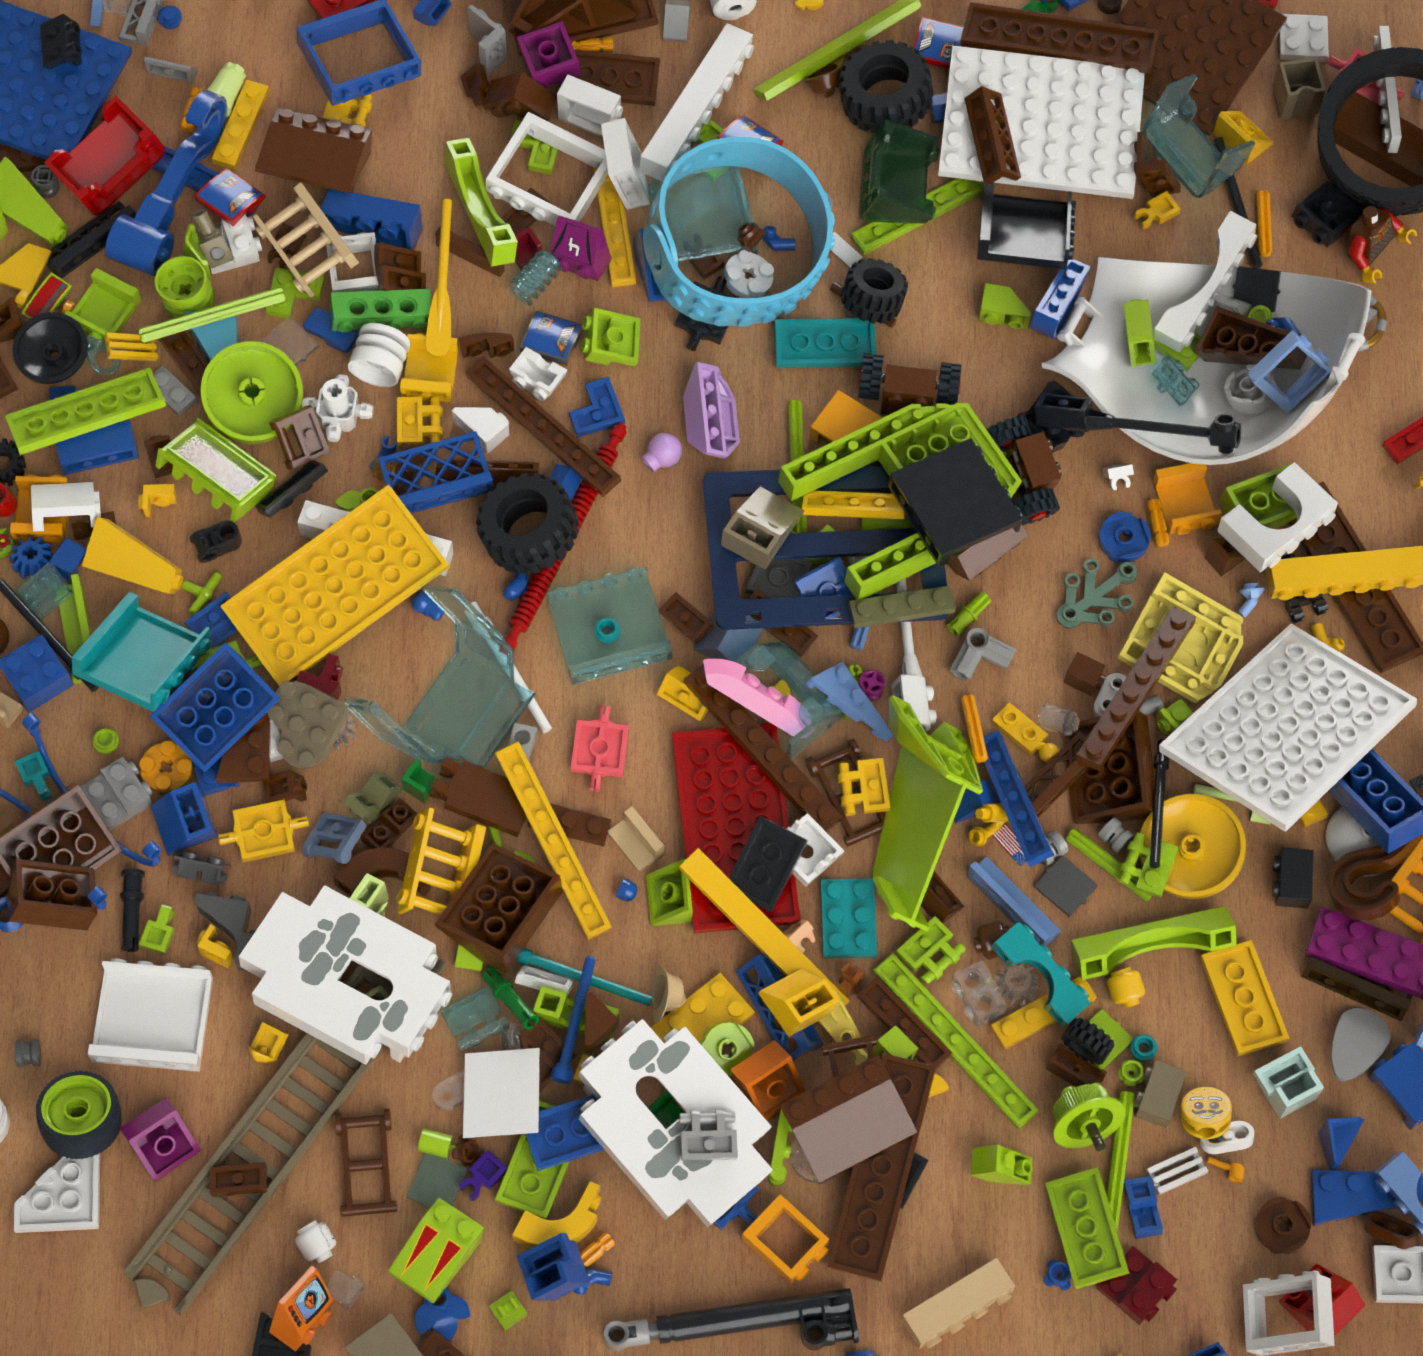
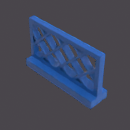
[378,431,494,514]

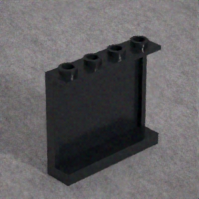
[977,183,1076,269]
[888,438,1023,567]

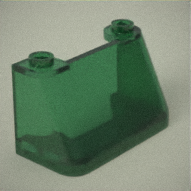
[859,119,939,224]

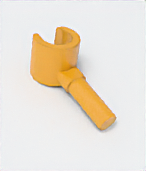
[1207,1156,1244,1183]

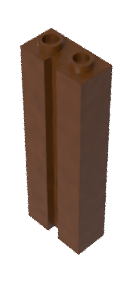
[1333,92,1423,187]

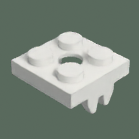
[787,813,844,887]

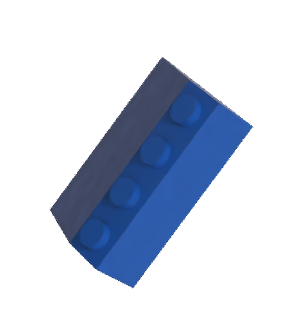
[150,642,281,773]

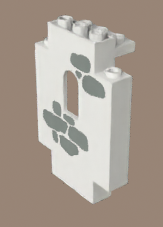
[239,885,452,1065]
[578,1019,773,1228]

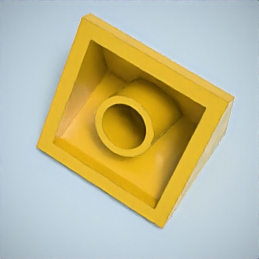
[1213,110,1274,165]

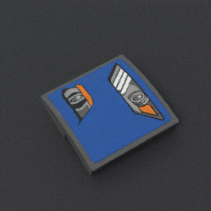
[519,311,583,366]

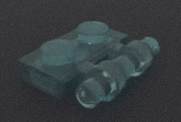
[441,986,510,1050]

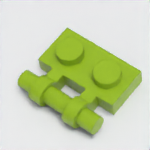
[1118,832,1179,898]
[896,916,966,985]

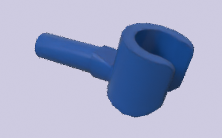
[369,436,397,470]

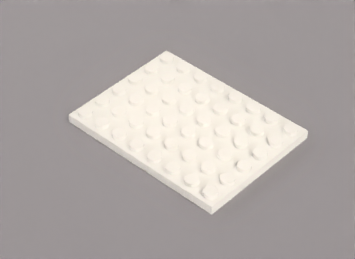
[938,46,1145,199]
[1159,623,1417,832]

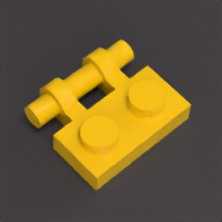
[322,94,372,127]
[397,396,443,447]
[837,758,891,816]

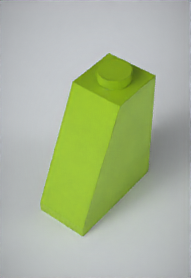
[1123,299,1156,367]

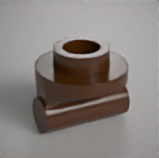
[737,222,765,252]

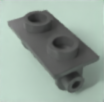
[173,851,231,886]

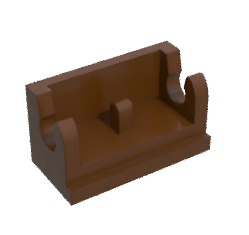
[1046,1043,1107,1087]

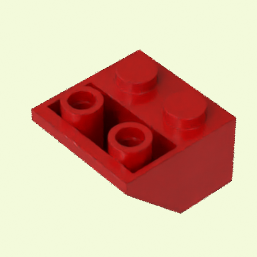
[1279,1264,1366,1337]

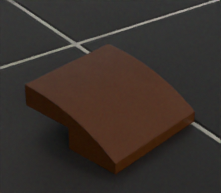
[374,243,426,291]

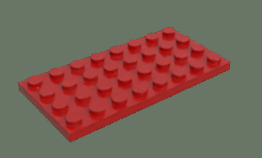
[672,723,801,934]

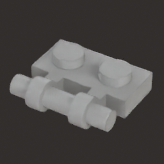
[679,1109,738,1161]

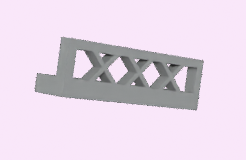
[119,0,165,47]

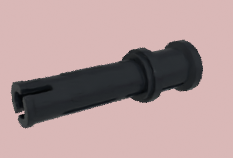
[120,869,145,952]

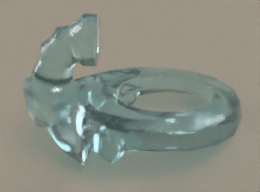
[87,336,121,375]

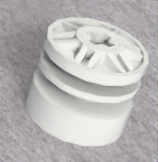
[348,323,411,387]

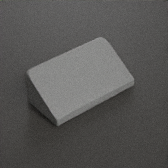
[144,57,198,83]

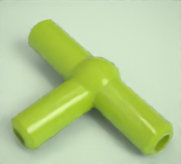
[181,572,222,616]

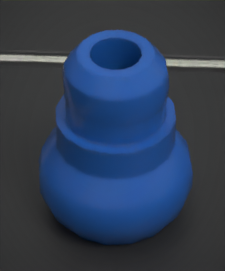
[411,590,445,621]

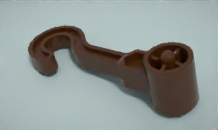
[1328,786,1423,921]

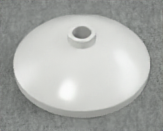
[1325,806,1387,877]

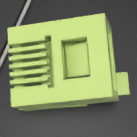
[350,873,389,917]

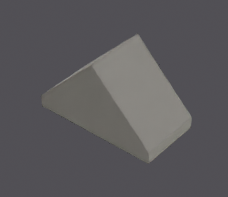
[663,0,691,42]

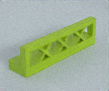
[56,574,92,684]

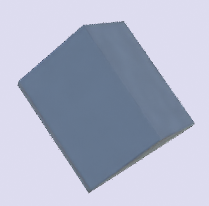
[694,611,763,665]

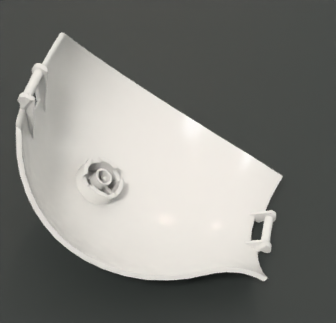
[1042,257,1371,465]

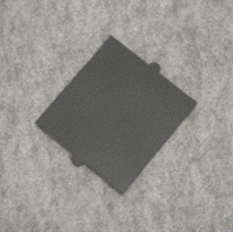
[1034,856,1098,917]

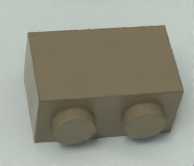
[1134,1060,1187,1128]

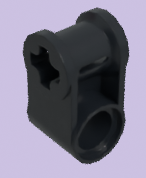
[190,520,242,563]

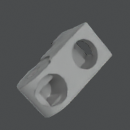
[508,722,539,763]

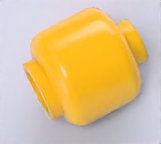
[1107,967,1146,1008]

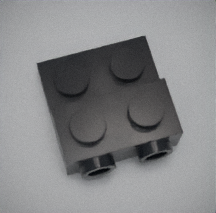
[1291,181,1363,247]

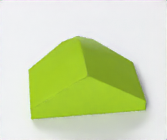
[184,223,212,281]

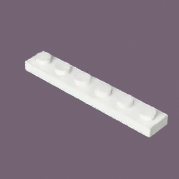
[1372,26,1402,153]

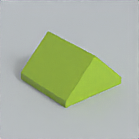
[646,859,693,926]

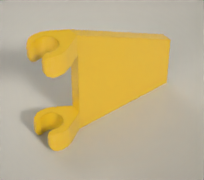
[0,243,52,310]

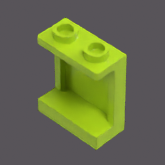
[64,268,141,345]

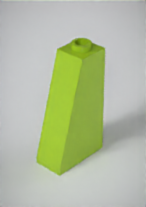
[0,157,69,247]

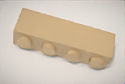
[901,1258,1015,1349]

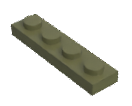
[848,585,956,628]

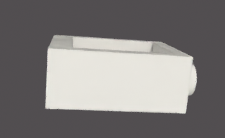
[557,74,623,137]
[326,232,383,292]

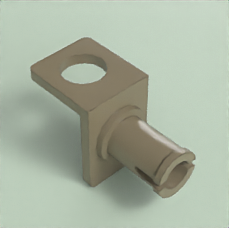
[192,208,233,268]

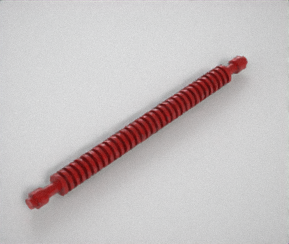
[500,423,627,655]

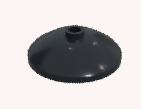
[12,312,88,384]

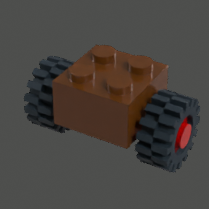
[858,353,962,416]
[986,416,1062,525]

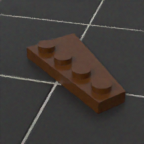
[216,680,271,783]

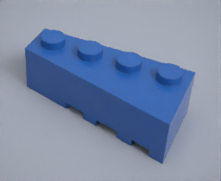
[320,189,423,250]

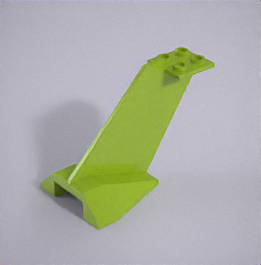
[872,695,983,931]

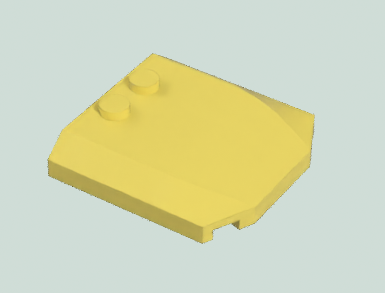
[1117,572,1243,704]

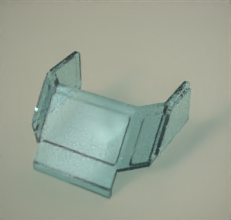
[344,585,536,768]

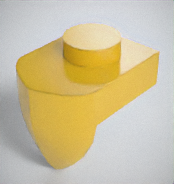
[249,1022,289,1063]

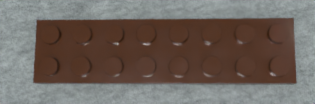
[961,2,1160,74]
[1288,481,1423,674]
[827,1053,936,1282]

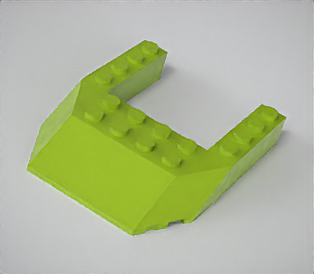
[778,403,1022,600]

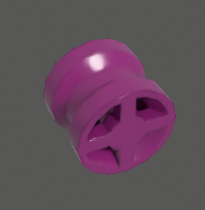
[859,670,885,701]

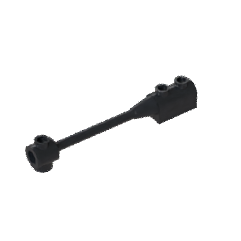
[1035,393,1241,454]

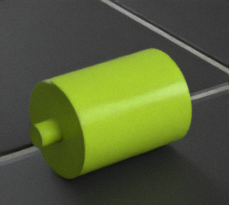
[418,1129,456,1159]

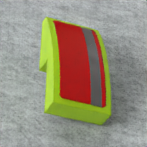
[21,272,73,319]

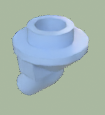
[1237,583,1265,618]

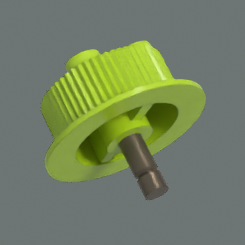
[1052,1083,1126,1151]

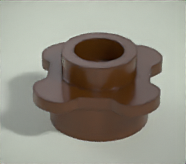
[452,1134,479,1167]

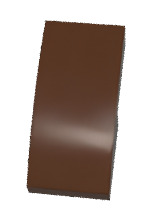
[459,333,514,358]
[361,798,417,849]

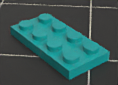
[775,318,876,368]

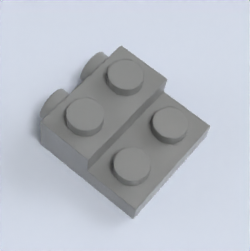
[80,757,153,831]

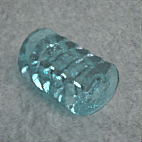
[510,251,562,306]

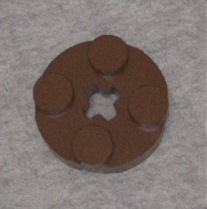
[1254,1197,1311,1254]

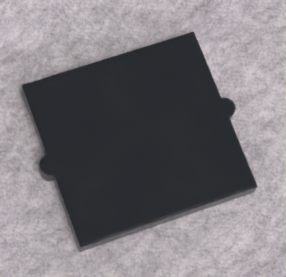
[1232,266,1281,312]

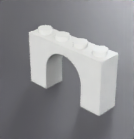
[1217,462,1338,573]

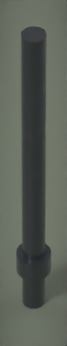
[1214,137,1263,268]
[0,578,99,692]
[1149,739,1170,868]

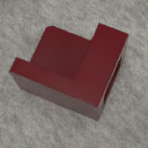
[514,226,543,271]

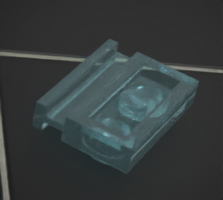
[15,563,73,620]

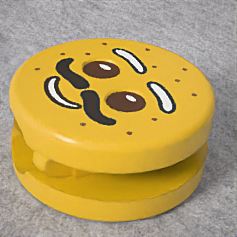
[1180,1087,1232,1139]

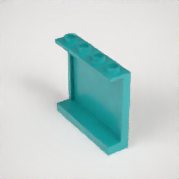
[72,592,212,712]

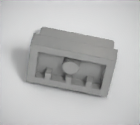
[467,4,507,76]

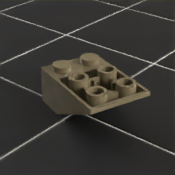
[721,487,804,570]

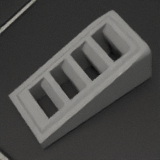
[1214,295,1252,317]

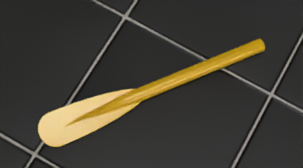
[426,199,452,357]

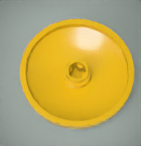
[1140,794,1246,899]

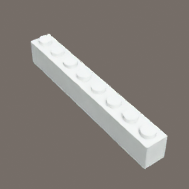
[639,23,754,182]

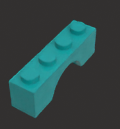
[990,921,1091,1027]

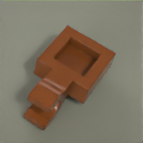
[838,962,865,998]

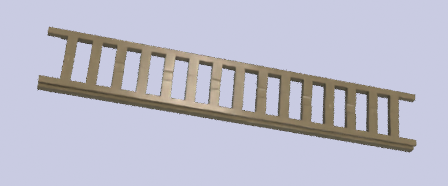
[123,959,447,1316]

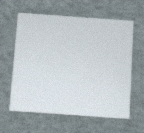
[463,1048,540,1138]

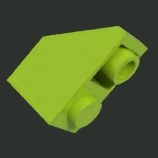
[979,283,1031,329]
[971,1144,1033,1185]

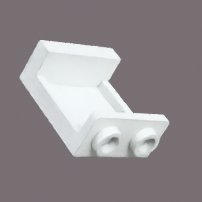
[31,482,101,531]

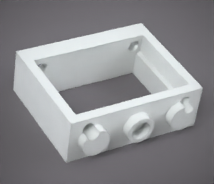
[601,118,650,210]
[1243,1270,1334,1356]

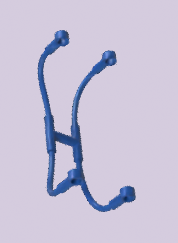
[0,713,162,910]

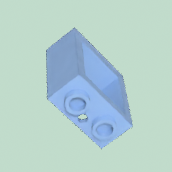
[1248,330,1332,414]

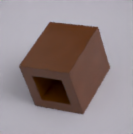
[1063,652,1106,696]

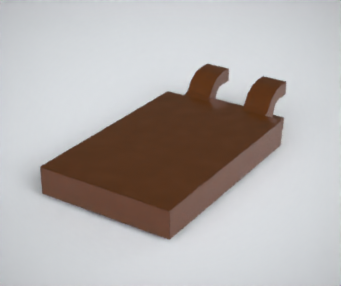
[430,757,526,838]

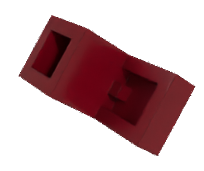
[296,654,343,699]

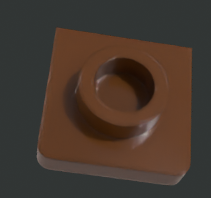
[144,435,173,479]
[264,770,307,803]

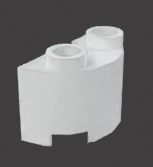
[509,347,567,401]

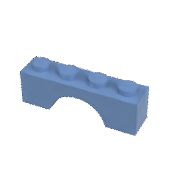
[1373,1151,1423,1236]

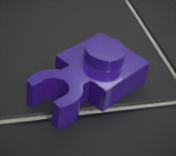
[459,1150,508,1201]

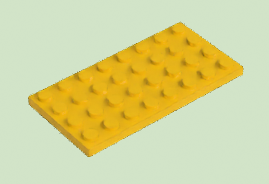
[221,485,450,687]

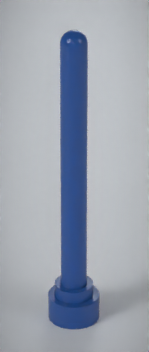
[550,956,595,1084]

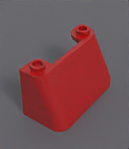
[44,95,166,216]

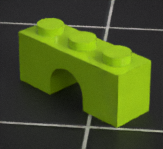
[533,986,619,1042]

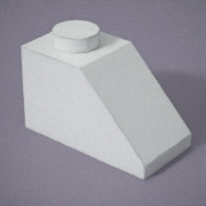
[452,407,509,454]

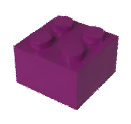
[517,21,581,88]

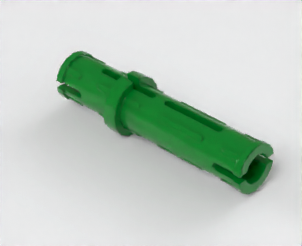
[482,967,539,1030]

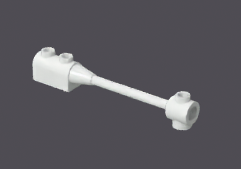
[891,578,937,732]

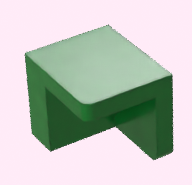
[401,759,438,804]

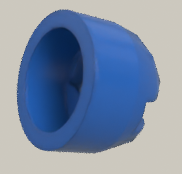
[615,878,638,901]

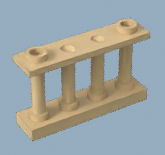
[253,183,359,298]

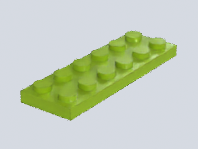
[4,367,166,455]

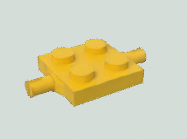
[218,799,309,863]

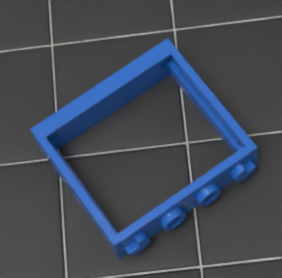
[296,0,421,106]

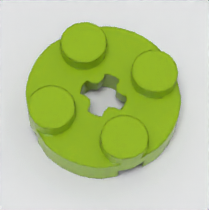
[699,1021,754,1076]

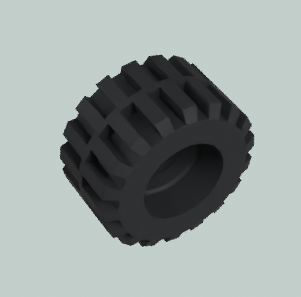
[841,258,908,324]

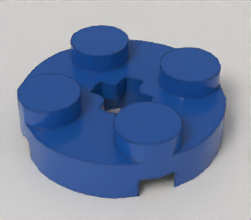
[1099,512,1151,562]

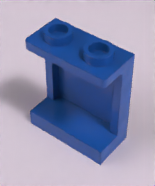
[1369,1041,1423,1130]

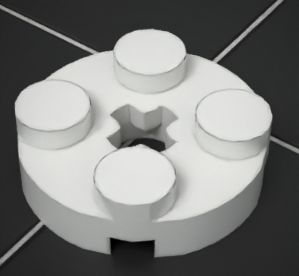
[723,250,774,298]

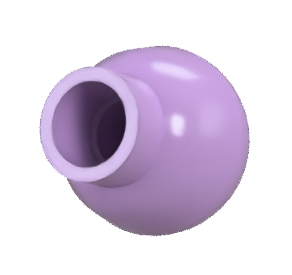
[641,433,682,473]

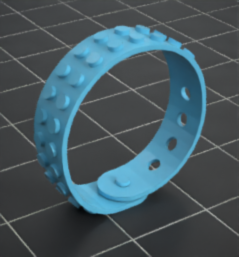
[643,137,835,327]

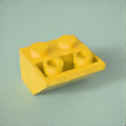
[758,969,841,1037]

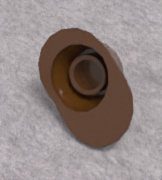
[804,56,845,98]

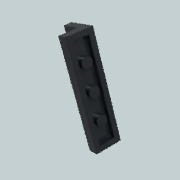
[46,201,136,279]

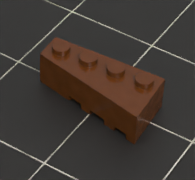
[1194,306,1307,370]

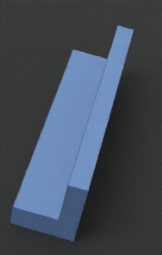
[967,857,1061,947]

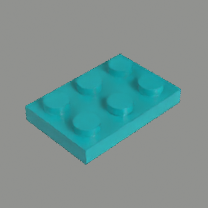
[820,878,877,959]

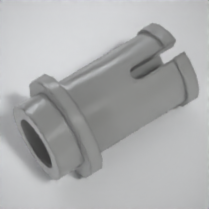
[1139,694,1163,715]

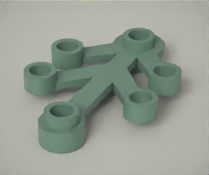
[1056,558,1137,629]

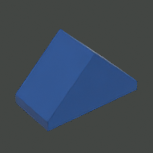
[954,781,1001,824]

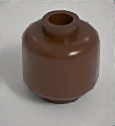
[973,921,1010,959]

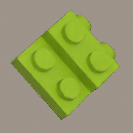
[580,308,641,367]

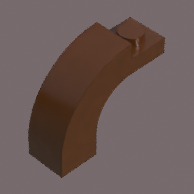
[333,847,431,896]

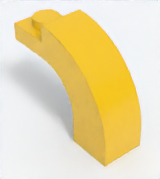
[512,1181,603,1249]

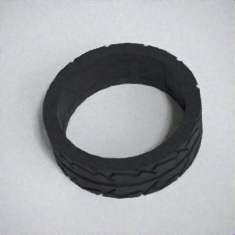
[1317,47,1423,216]

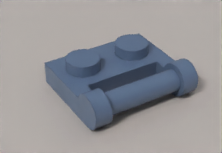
[302,813,367,864]

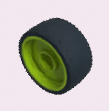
[36,1071,121,1159]

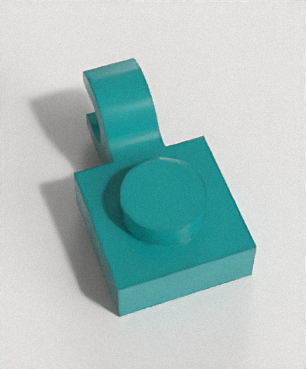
[14,750,52,801]

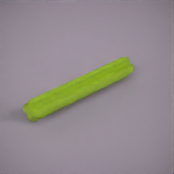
[1066,828,1154,902]

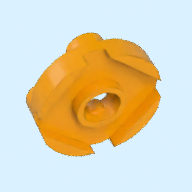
[139,740,193,794]

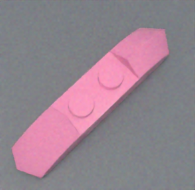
[703,659,813,737]

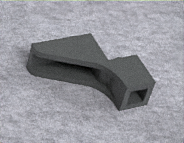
[195,892,256,972]

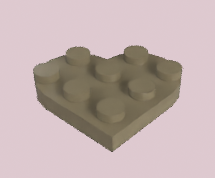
[268,681,352,769]

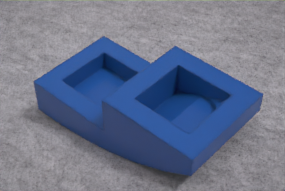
[302,307,359,354]
[1124,1176,1163,1239]

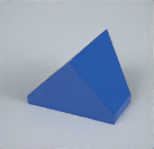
[1318,1117,1364,1170]

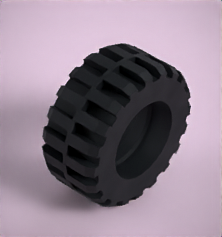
[838,40,933,135]
[476,473,579,574]

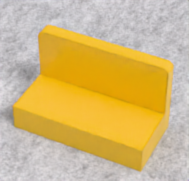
[656,665,708,721]

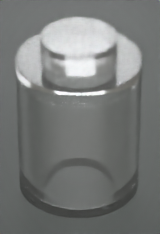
[1037,703,1080,736]

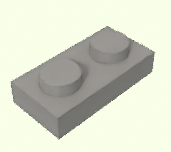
[153,365,198,417]

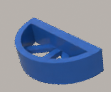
[1031,259,1090,339]

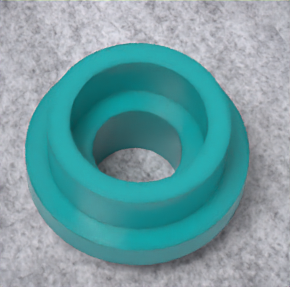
[594,618,620,643]
[1130,1034,1158,1062]

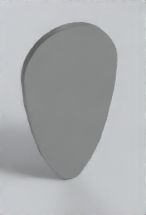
[1330,1008,1391,1081]

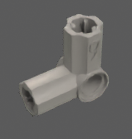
[949,628,1017,681]

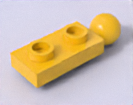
[992,702,1060,763]

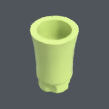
[207,62,246,117]

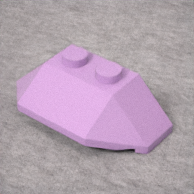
[683,362,740,459]

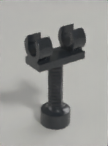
[1281,553,1328,623]

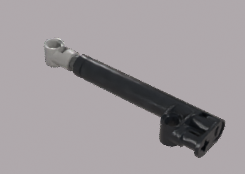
[604,1288,859,1351]

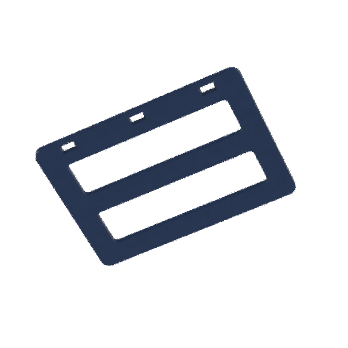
[703,466,949,630]

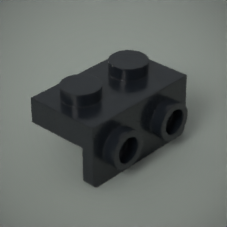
[40,14,82,70]

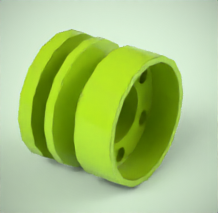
[154,256,215,318]

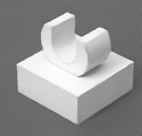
[1102,463,1134,490]

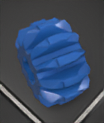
[9,535,54,580]

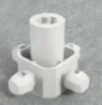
[302,374,374,442]

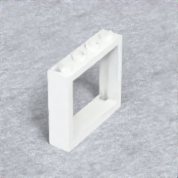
[485,112,608,227]

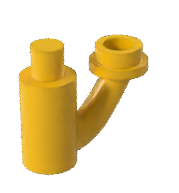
[968,803,1009,847]

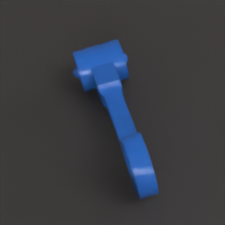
[105,90,227,277]

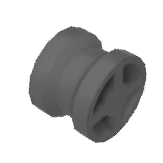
[15,1039,41,1068]

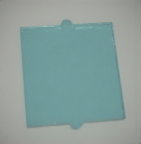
[407,1153,468,1209]

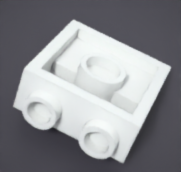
[198,214,262,275]

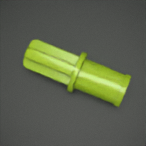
[946,592,991,636]

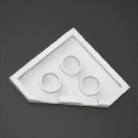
[14,1153,100,1233]

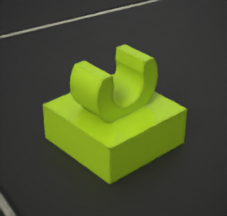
[489,1290,528,1331]

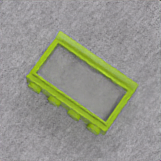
[155,418,276,523]

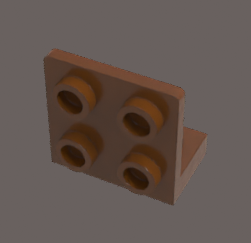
[1134,131,1181,197]

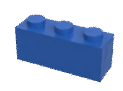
[56,421,139,475]

